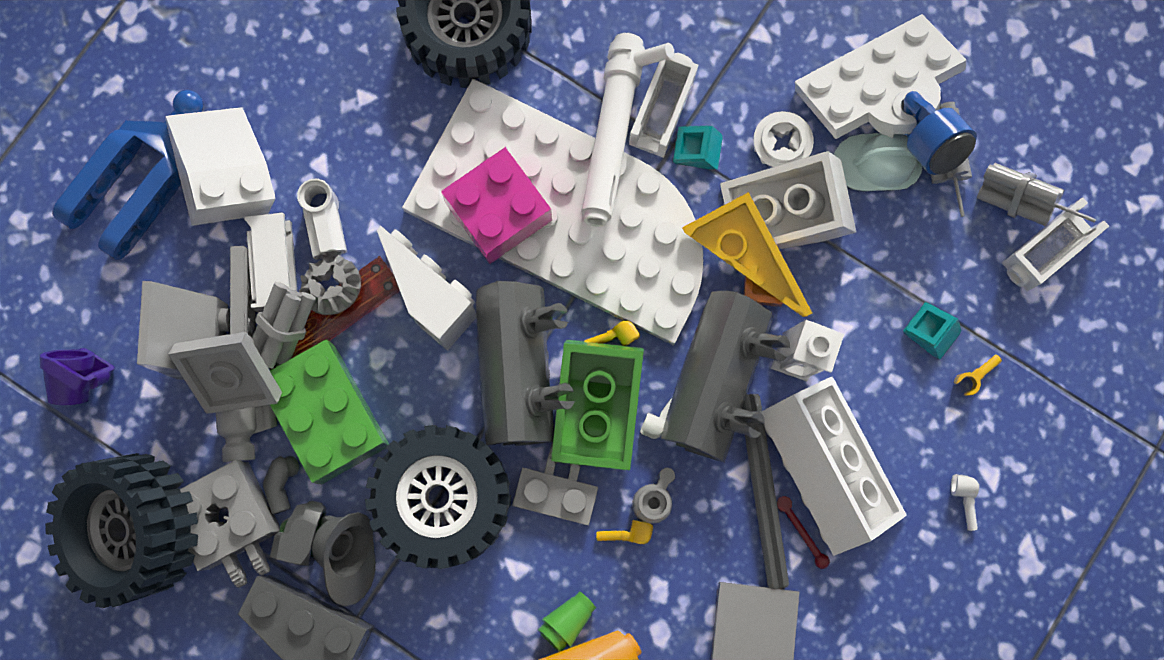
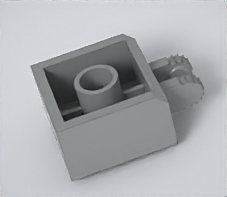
[180,460,280,588]

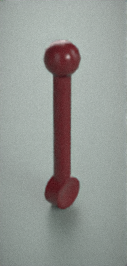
[776,496,830,569]

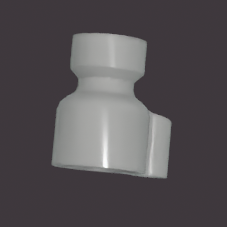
[216,405,277,462]
[632,468,675,524]

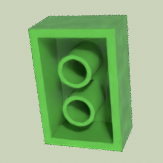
[270,339,389,485]

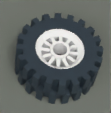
[365,425,511,569]

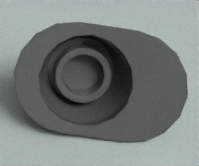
[311,512,376,606]

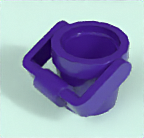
[39,348,115,405]

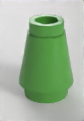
[538,591,596,652]

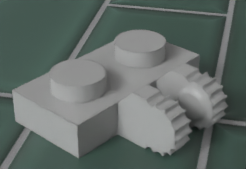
[512,443,598,526]

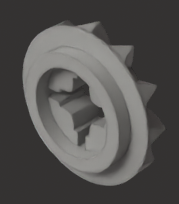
[298,255,361,315]

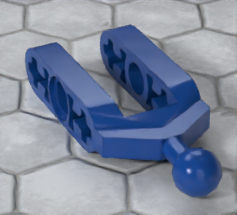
[52,90,203,260]

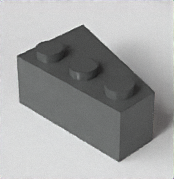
[238,575,374,660]

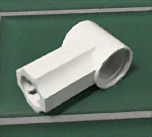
[297,179,347,260]

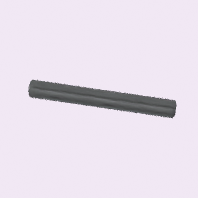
[742,394,789,589]

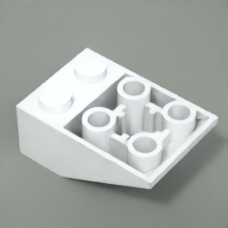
[377,226,477,351]

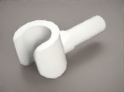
[640,398,672,439]
[951,474,979,531]

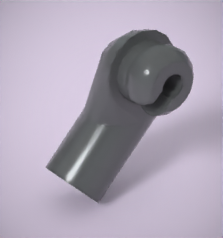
[263,456,299,515]

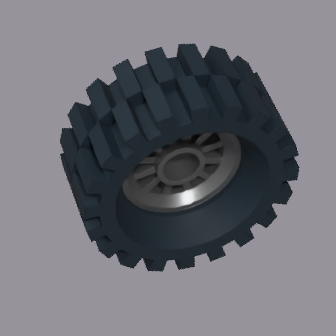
[396,0,532,88]
[45,453,198,608]

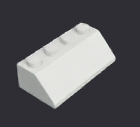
[761,376,907,556]

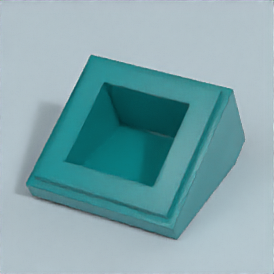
[673,126,723,169]
[903,302,961,359]

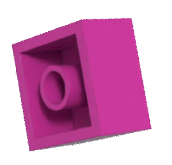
[441,147,552,264]

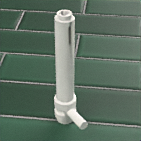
[581,33,674,227]

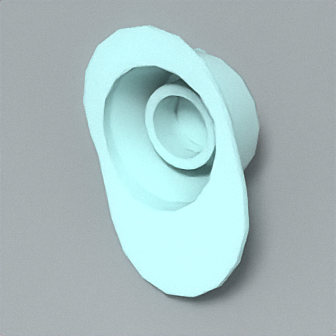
[834,133,922,191]

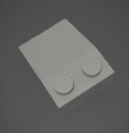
[137,281,230,380]

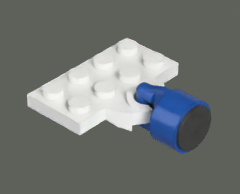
[795,14,977,175]

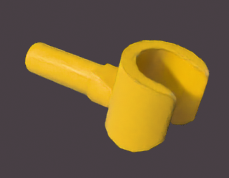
[584,321,640,346]
[954,355,1002,396]
[596,520,653,544]

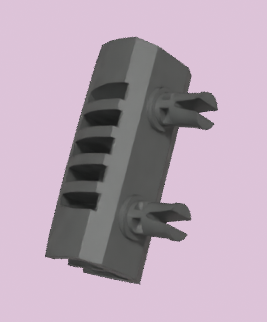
[476,281,575,446]
[661,291,790,463]

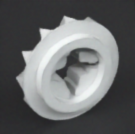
[753,111,814,167]

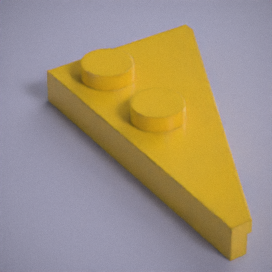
[682,192,812,317]

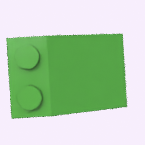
[551,340,644,470]

